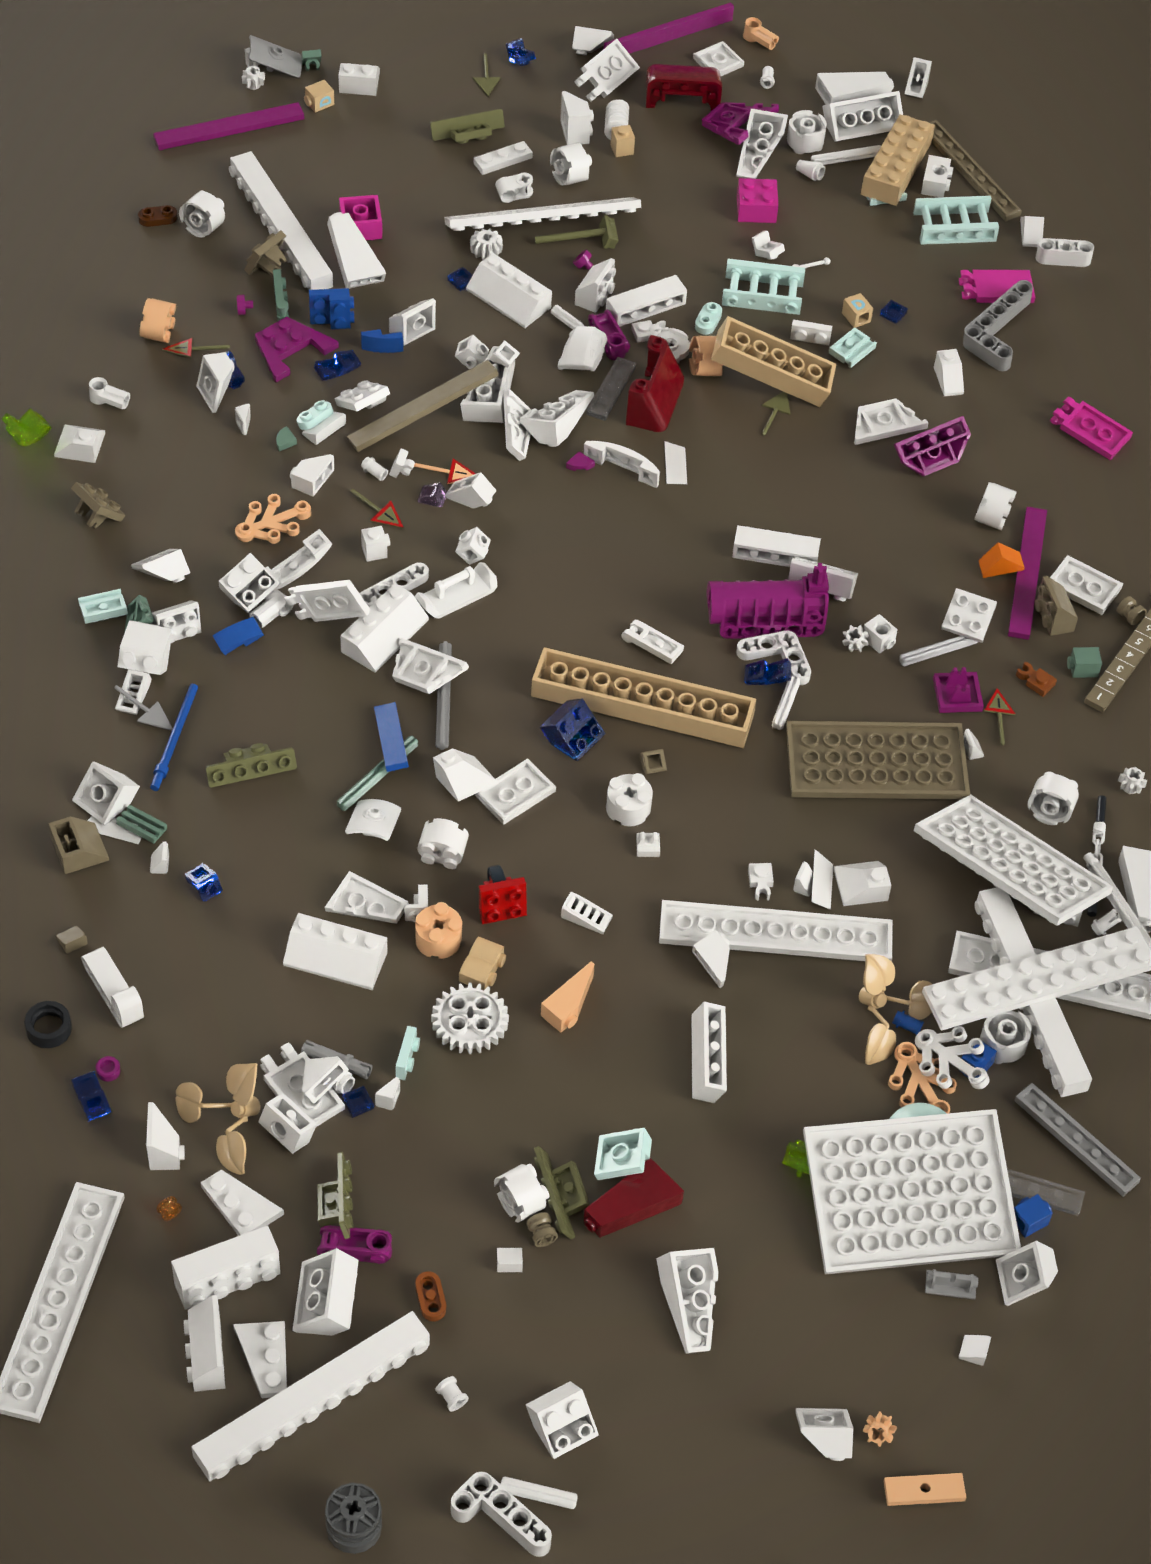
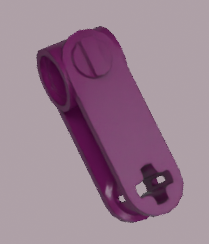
[588,309,630,361]
[317,1225,392,1264]

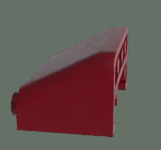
[646,64,722,111]
[626,335,684,432]

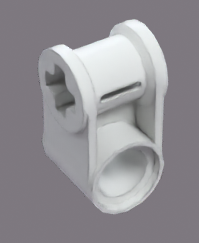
[495,173,533,203]

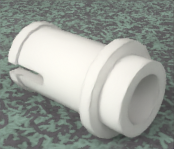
[760,66,775,89]
[361,457,388,481]
[1091,909,1122,936]

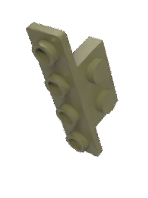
[430,108,505,144]
[205,743,297,788]
[534,1146,590,1239]
[317,1152,354,1239]

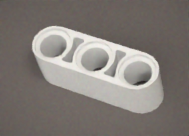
[1035,238,1094,267]

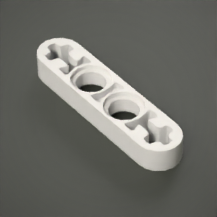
[359,563,429,607]

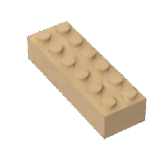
[861,114,935,206]
[711,316,836,407]

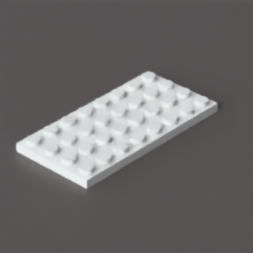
[914,795,1113,926]

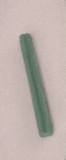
[337,736,418,811]

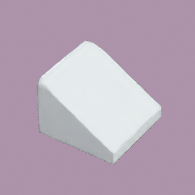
[489,340,520,367]
[235,404,251,435]
[963,729,984,760]
[150,842,169,874]
[793,861,813,896]
[375,1077,400,1110]
[497,1248,523,1272]
[958,1335,991,1366]

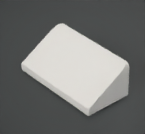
[302,412,346,445]

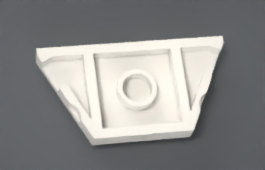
[854,398,929,445]
[392,638,469,694]

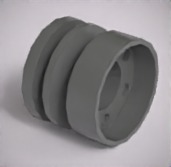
[325,1483,382,1554]

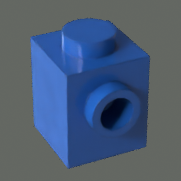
[958,1042,997,1078]
[1014,1194,1053,1238]

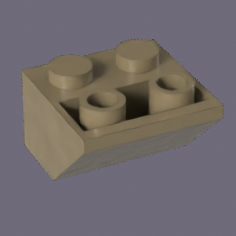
[1035,576,1078,636]
[48,816,109,874]

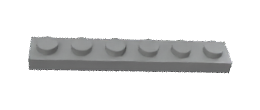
[1015,1083,1141,1197]

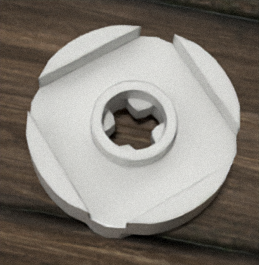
[653,328,690,363]

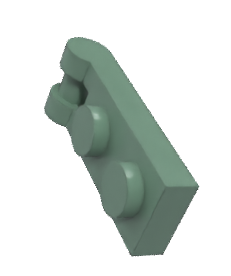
[273,269,289,321]

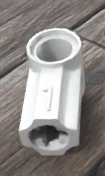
[89,377,130,409]
[249,589,293,628]

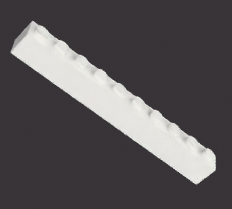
[229,151,333,290]
[975,887,1092,1097]
[192,1311,430,1482]

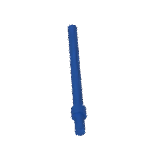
[150,683,198,791]

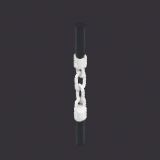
[1087,795,1107,917]

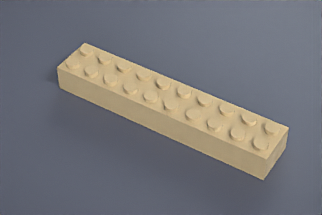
[531,647,756,748]

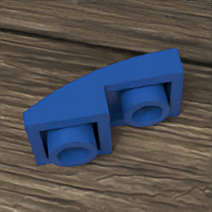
[361,329,404,353]
[212,617,264,655]

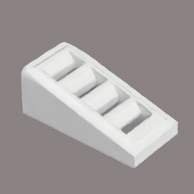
[115,669,152,715]
[561,892,613,934]

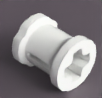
[435,1376,469,1412]

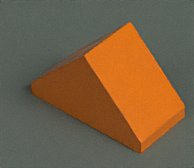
[979,542,1025,578]

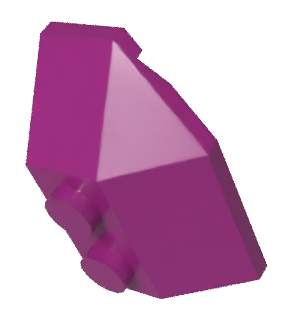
[894,416,971,477]

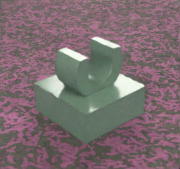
[301,49,322,71]

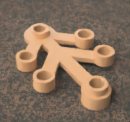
[235,494,311,544]
[888,1042,957,1114]

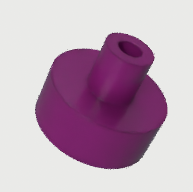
[573,249,593,270]
[237,295,253,315]

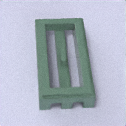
[116,804,167,844]

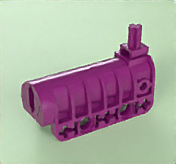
[706,563,829,639]

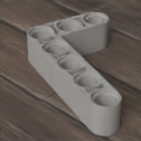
[963,280,1033,371]

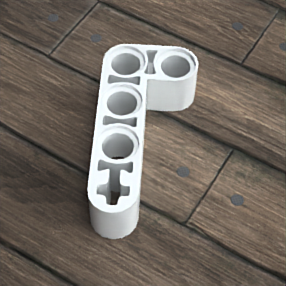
[81,947,144,1028]
[451,1472,552,1557]

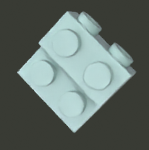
[594,1128,652,1180]

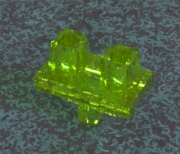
[782,1139,810,1178]

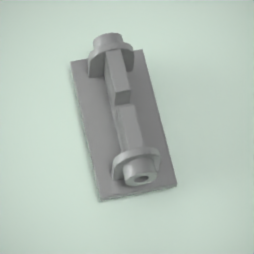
[925,1269,978,1299]

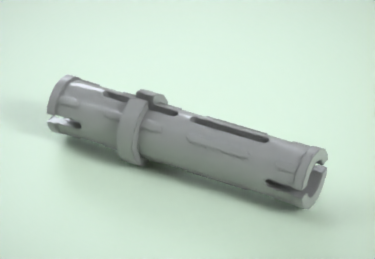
[301,1040,373,1080]

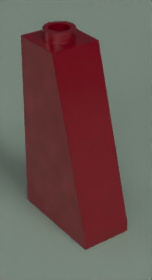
[584,1158,684,1238]

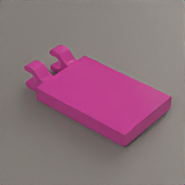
[959,270,1036,303]
[1050,397,1133,460]

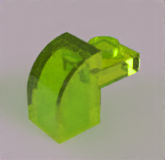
[1,408,52,446]

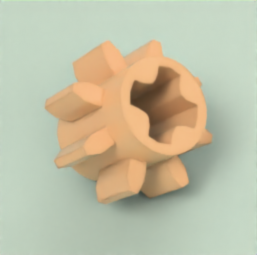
[863,1411,897,1447]

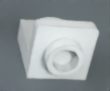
[404,885,428,922]

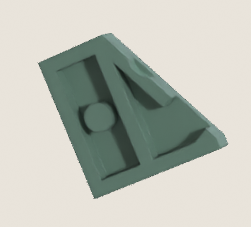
[124,595,154,634]

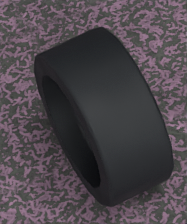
[24,1001,72,1048]

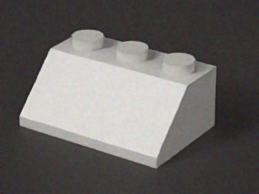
[788,557,858,601]
[292,1248,359,1336]
[184,1295,225,1392]

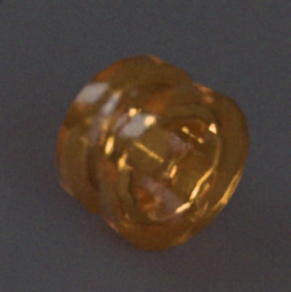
[156,1196,182,1221]

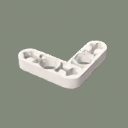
[736,631,811,685]

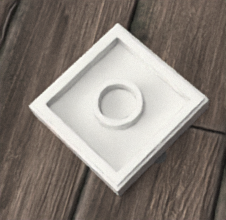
[693,41,744,76]

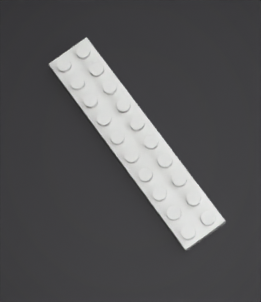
[444,197,641,231]
[659,900,893,961]
[922,926,1151,1031]
[948,930,1151,1020]
[0,1182,124,1423]

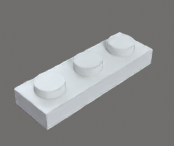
[474,141,533,175]

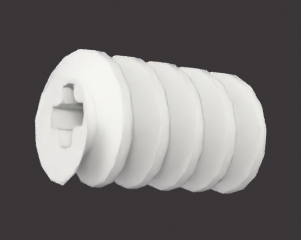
[604,100,629,140]

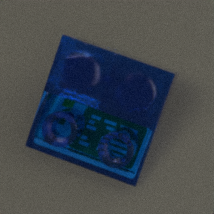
[540,698,606,761]

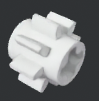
[242,66,265,90]
[842,625,869,652]
[1118,767,1147,795]

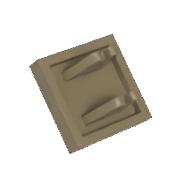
[244,230,287,276]
[71,482,126,529]

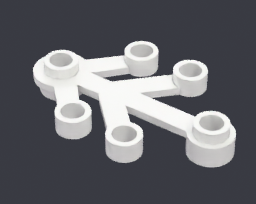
[915,1026,989,1089]

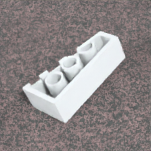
[460,346,515,423]

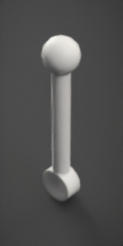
[792,257,831,268]

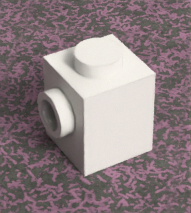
[361,526,390,562]

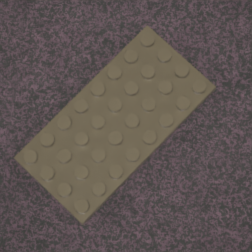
[786,721,970,799]

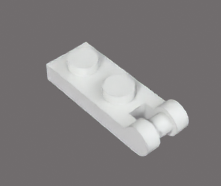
[621,620,684,664]

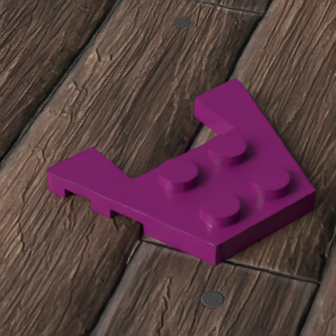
[702,102,779,145]
[255,317,339,382]

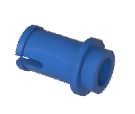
[892,1010,924,1035]

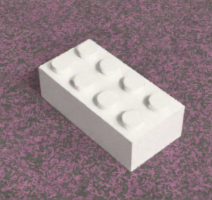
[171,1225,281,1310]

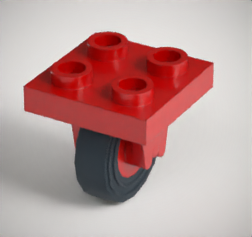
[479,865,527,924]

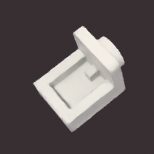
[752,230,785,260]

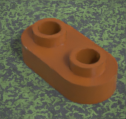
[415,1271,446,1322]

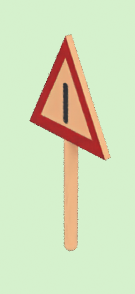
[414,458,476,484]

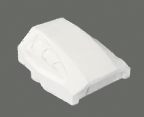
[558,326,607,371]

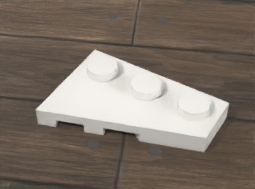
[201,1170,284,1236]
[233,1321,287,1398]

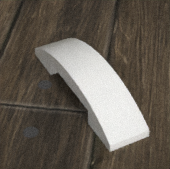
[584,441,660,488]
[266,529,332,589]

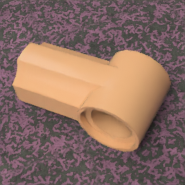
[743,17,779,50]

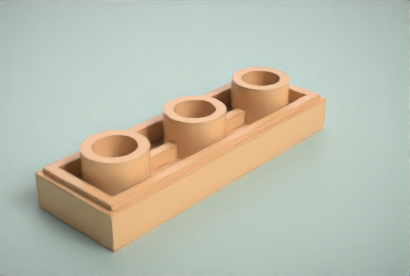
[883,1473,966,1506]

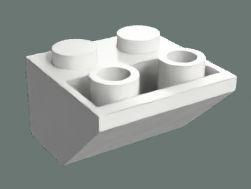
[575,258,616,313]
[219,553,280,613]
[151,600,201,643]
[525,1381,599,1459]

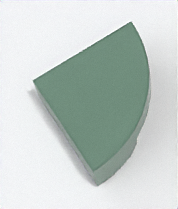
[276,426,297,452]

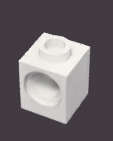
[863,614,898,654]

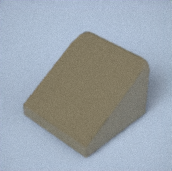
[639,749,667,775]
[56,925,88,954]

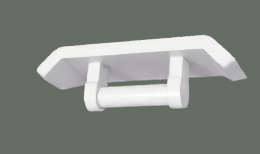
[414,562,497,618]

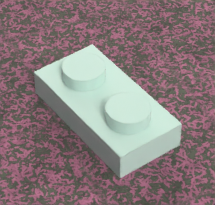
[396,1026,420,1080]

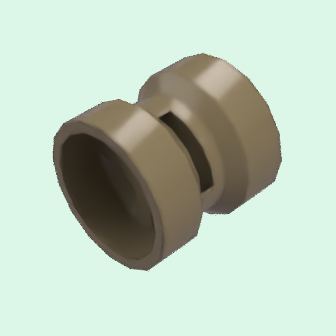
[1116,596,1147,626]
[526,1212,558,1247]

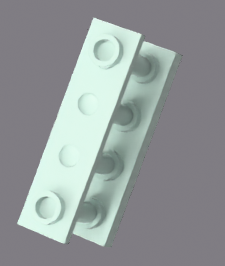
[913,196,999,245]
[722,259,805,315]

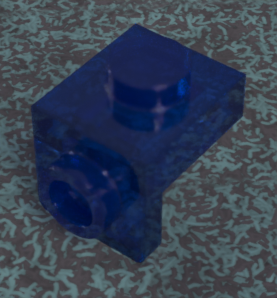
[506,38,536,66]

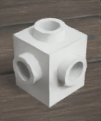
[455,335,489,369]
[455,527,491,565]

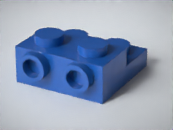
[309,288,354,329]

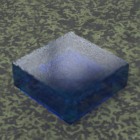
[448,267,473,291]
[880,300,908,324]
[342,1086,374,1118]

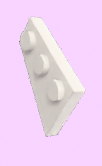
[503,389,531,461]
[325,871,409,924]

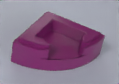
[566,452,595,471]

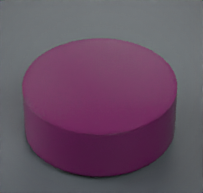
[96,1056,121,1082]

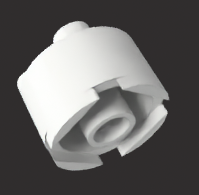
[787,110,827,154]
[550,142,592,185]
[179,190,225,238]
[974,482,1017,530]
[1028,772,1079,825]
[606,773,653,826]
[417,818,469,869]
[980,1011,1032,1064]
[494,1163,549,1222]

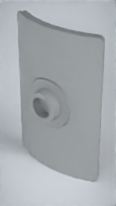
[249,35,302,78]

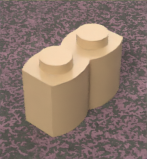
[459,936,506,990]

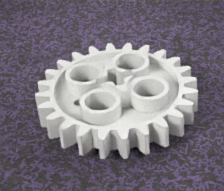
[431,983,509,1054]

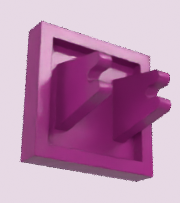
[933,667,984,713]

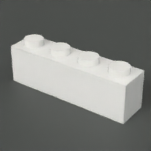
[606,275,687,327]
[732,525,821,567]
[692,1002,727,1103]

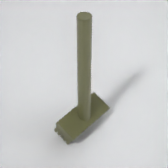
[535,215,619,249]

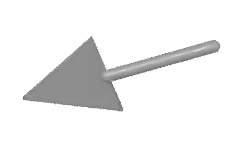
[114,685,173,731]

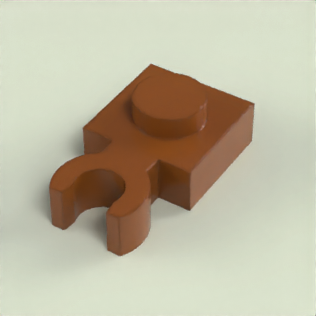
[1016,662,1057,697]

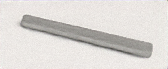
[435,641,452,750]

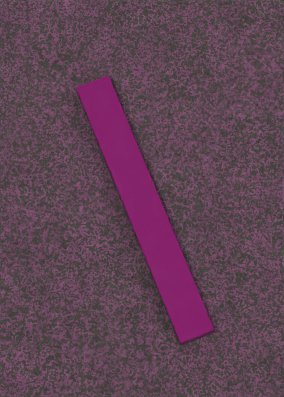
[604,2,734,54]
[153,102,304,150]
[1008,507,1047,640]

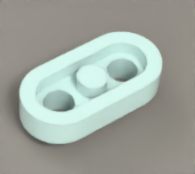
[695,302,722,335]
[297,400,333,430]

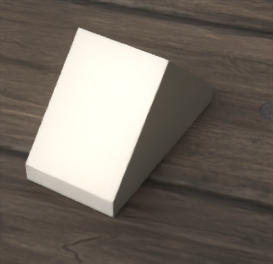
[905,57,932,98]
[1020,216,1044,247]
[302,1056,349,1104]

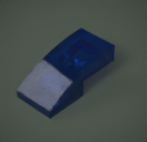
[314,350,361,381]
[744,658,792,685]
[71,1071,112,1121]

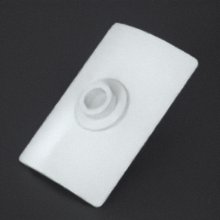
[345,799,401,841]

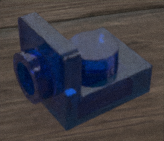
[184,863,223,902]

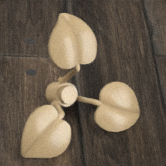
[859,954,932,1065]
[176,1063,260,1175]

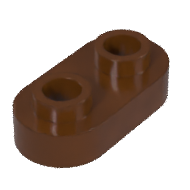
[138,205,178,227]

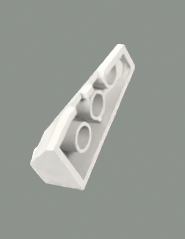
[736,109,788,179]
[519,390,594,447]
[656,1248,718,1354]

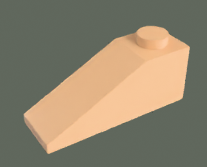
[541,962,595,1033]

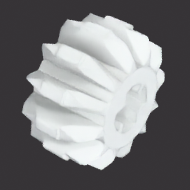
[470,228,503,260]

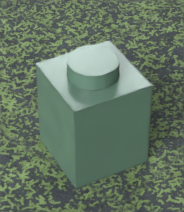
[1067,647,1102,678]

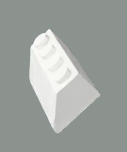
[822,91,903,142]
[466,253,552,328]
[341,583,429,673]
[283,913,387,990]

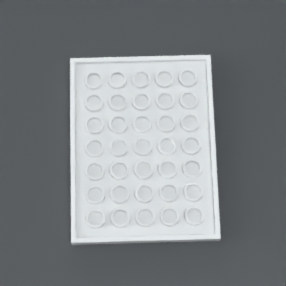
[803,1109,1021,1274]

